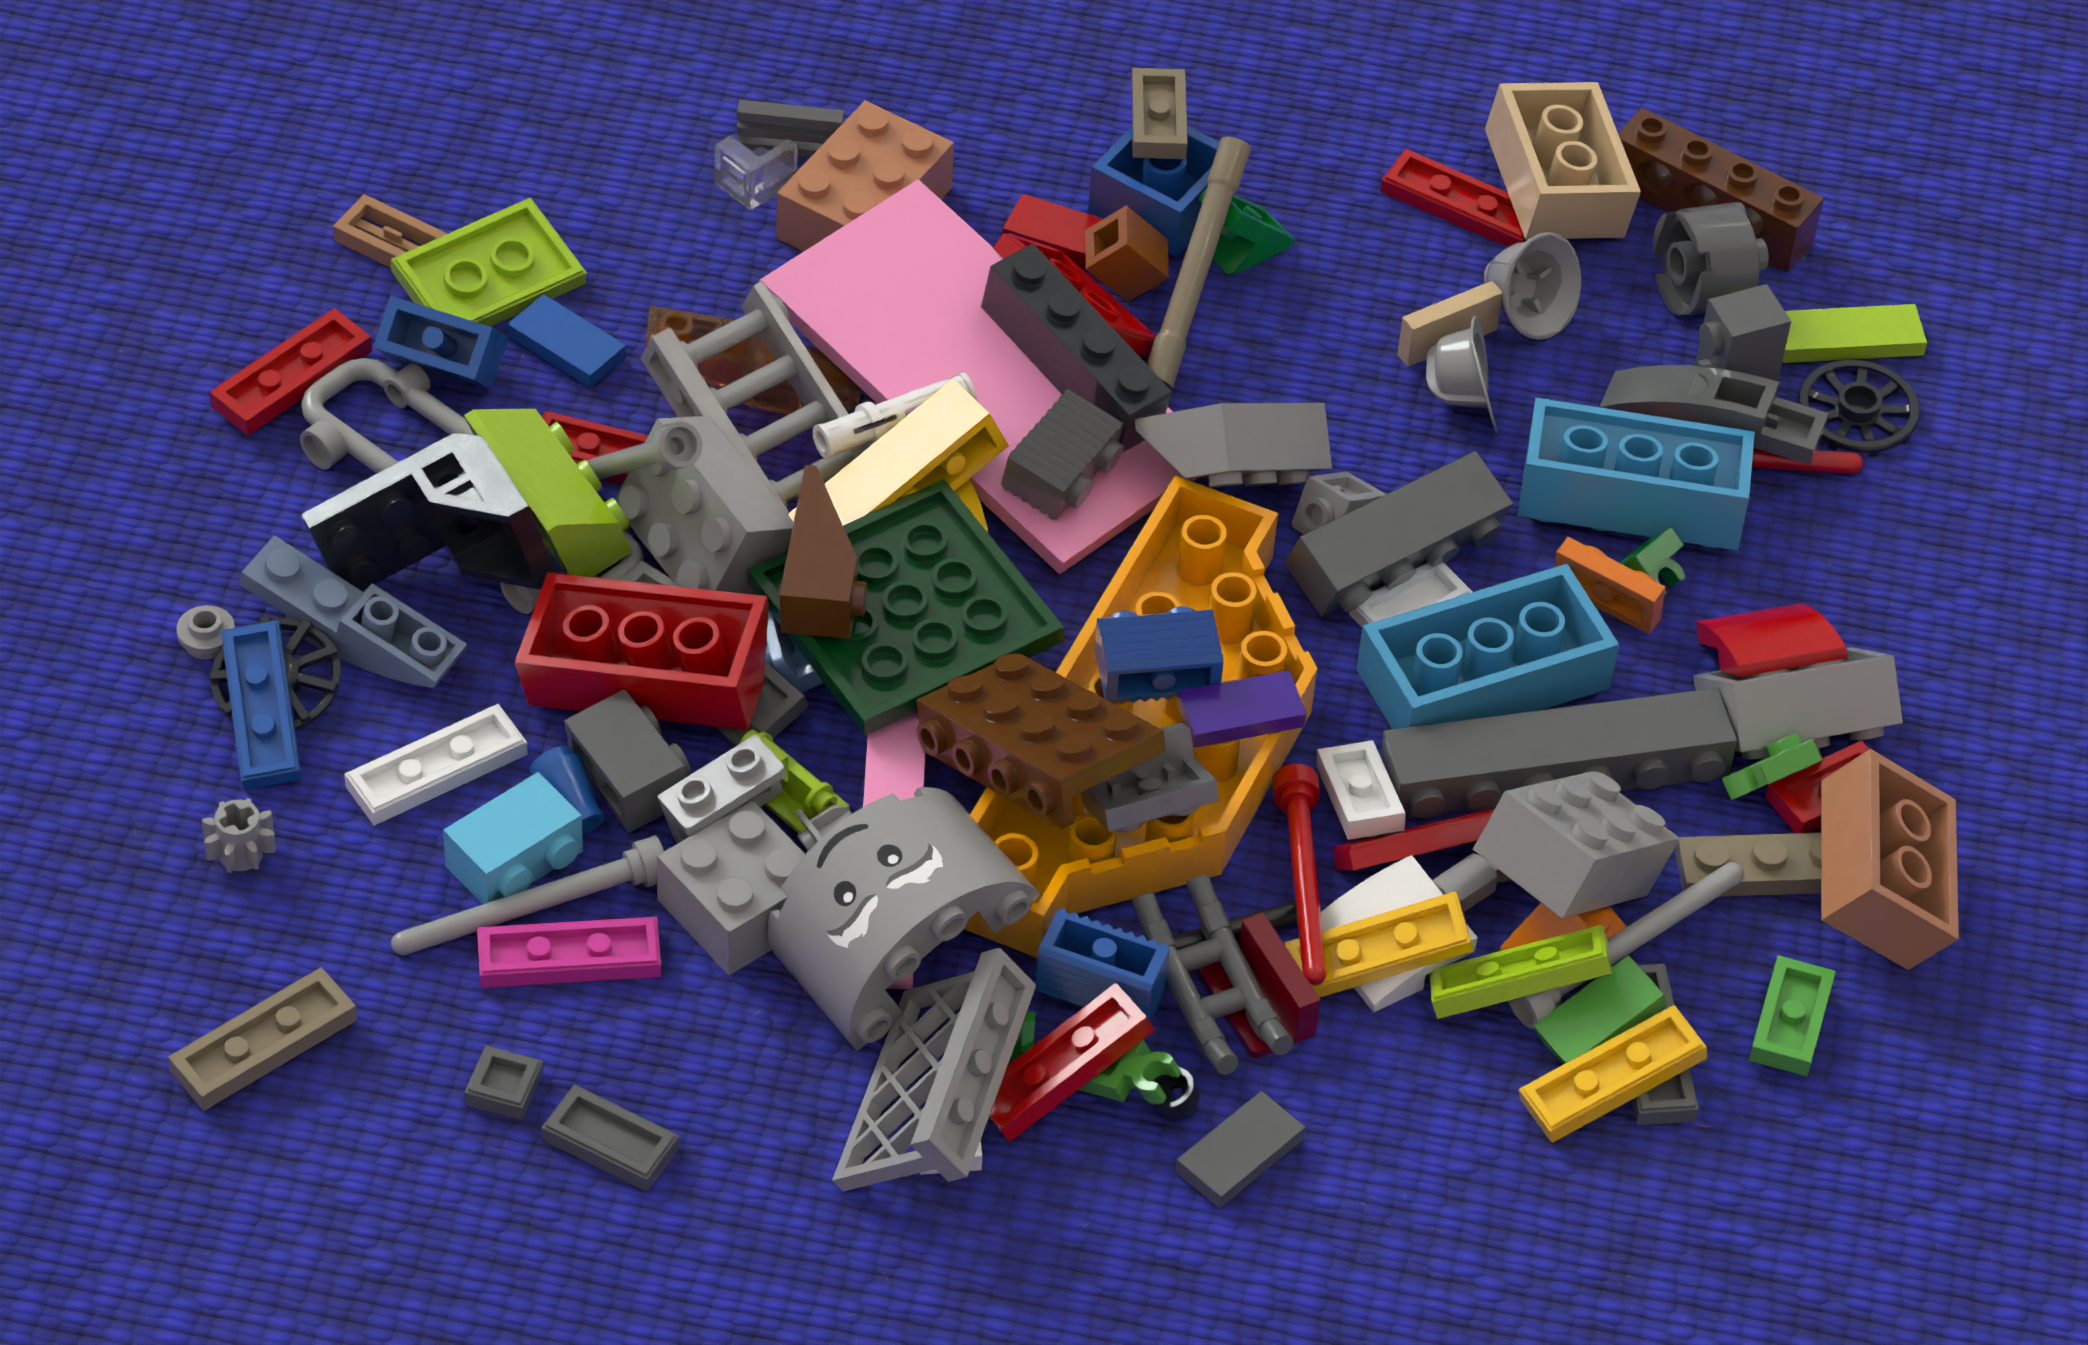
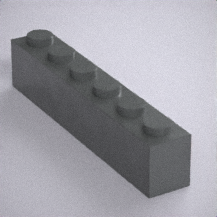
[1380,688,1737,819]

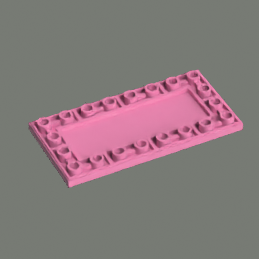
[759,179,1197,575]

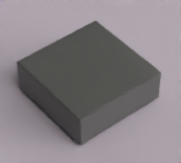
[464,1045,544,1121]

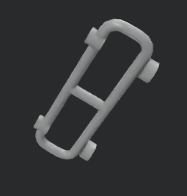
[300,358,644,614]

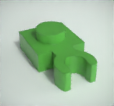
[1722,732,1823,800]
[1079,1040,1181,1104]

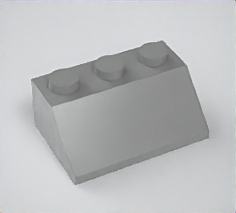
[1135,403,1332,488]
[1693,647,1903,759]

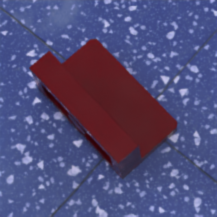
[1198,912,1321,1059]

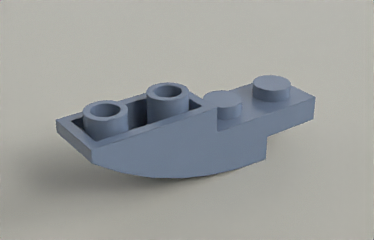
[239,535,467,688]

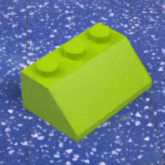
[464,409,633,577]

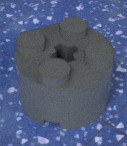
[1653,202,1769,316]

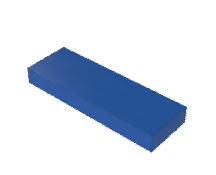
[221,620,302,790]

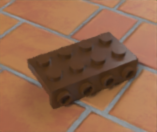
[916,653,1166,829]

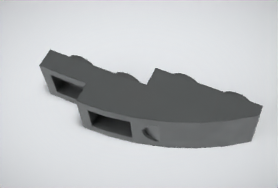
[1599,365,1829,465]

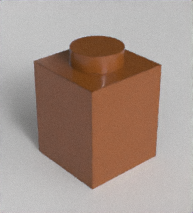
[1085,205,1169,302]

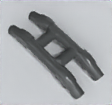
[1132,874,1294,1075]

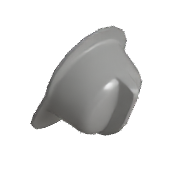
[1426,316,1498,435]

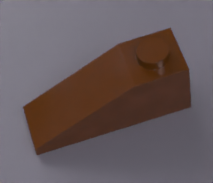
[779,465,868,639]

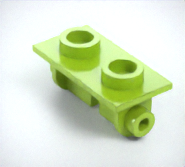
[740,730,849,834]

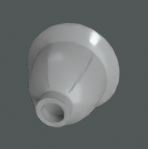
[1484,232,1581,340]

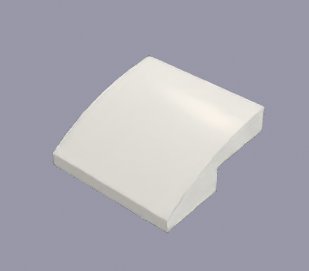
[1321,855,1478,1013]

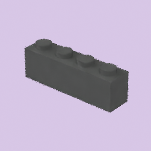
[1284,451,1513,617]

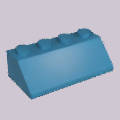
[1517,398,1755,551]

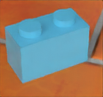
[443,772,583,905]

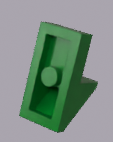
[1198,188,1296,275]

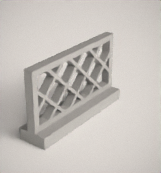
[832,948,1036,1192]

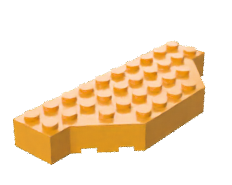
[964,475,1317,958]

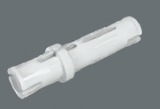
[813,373,976,459]

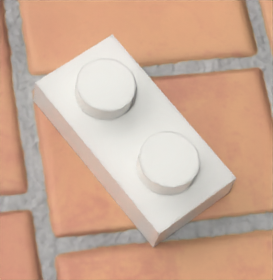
[1317,740,1405,840]

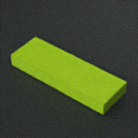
[1782,304,1927,363]
[1430,925,1612,1019]

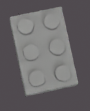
[615,416,794,595]
[1473,772,1680,918]

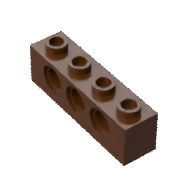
[1618,107,1824,273]

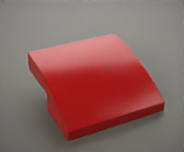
[1696,603,1848,677]

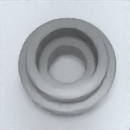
[177,605,235,659]

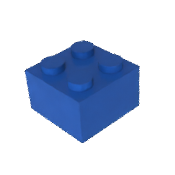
[1088,126,1219,258]

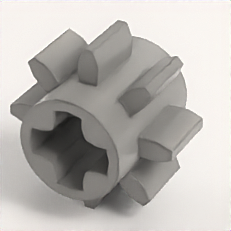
[202,798,276,873]

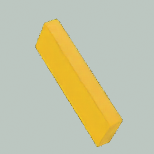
[1285,891,1474,998]
[1519,1005,1708,1143]

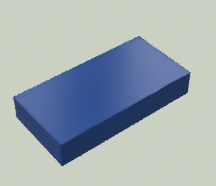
[507,294,626,389]

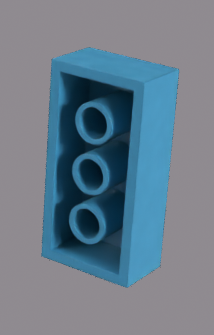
[1356,564,1619,729]

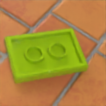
[391,197,587,327]

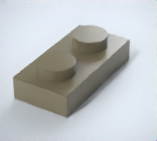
[1131,68,1188,159]

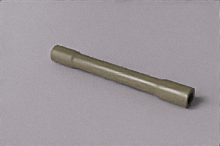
[1147,136,1251,391]

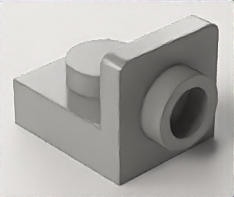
[1292,471,1386,535]

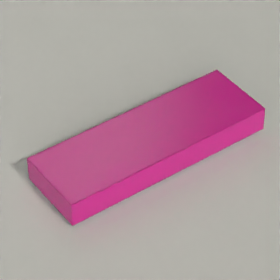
[477,917,661,988]

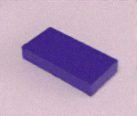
[1176,670,1307,748]

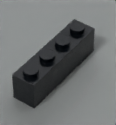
[981,243,1172,453]

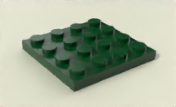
[747,479,1064,736]

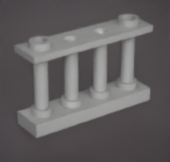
[640,281,870,514]

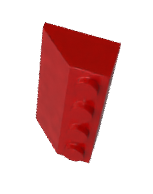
[514,572,769,730]

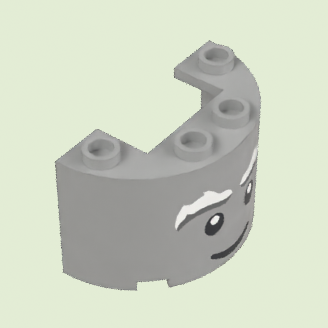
[768,787,1041,1051]

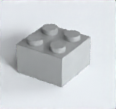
[657,800,805,975]

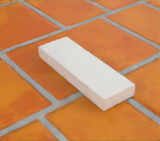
[344,704,528,826]

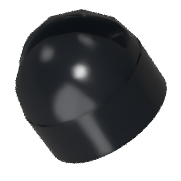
[1151,1067,1200,1121]

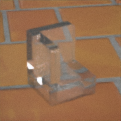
[715,135,798,211]

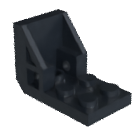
[301,433,557,591]

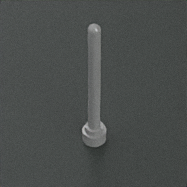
[576,421,702,480]
[391,835,664,955]
[1508,862,1744,1029]

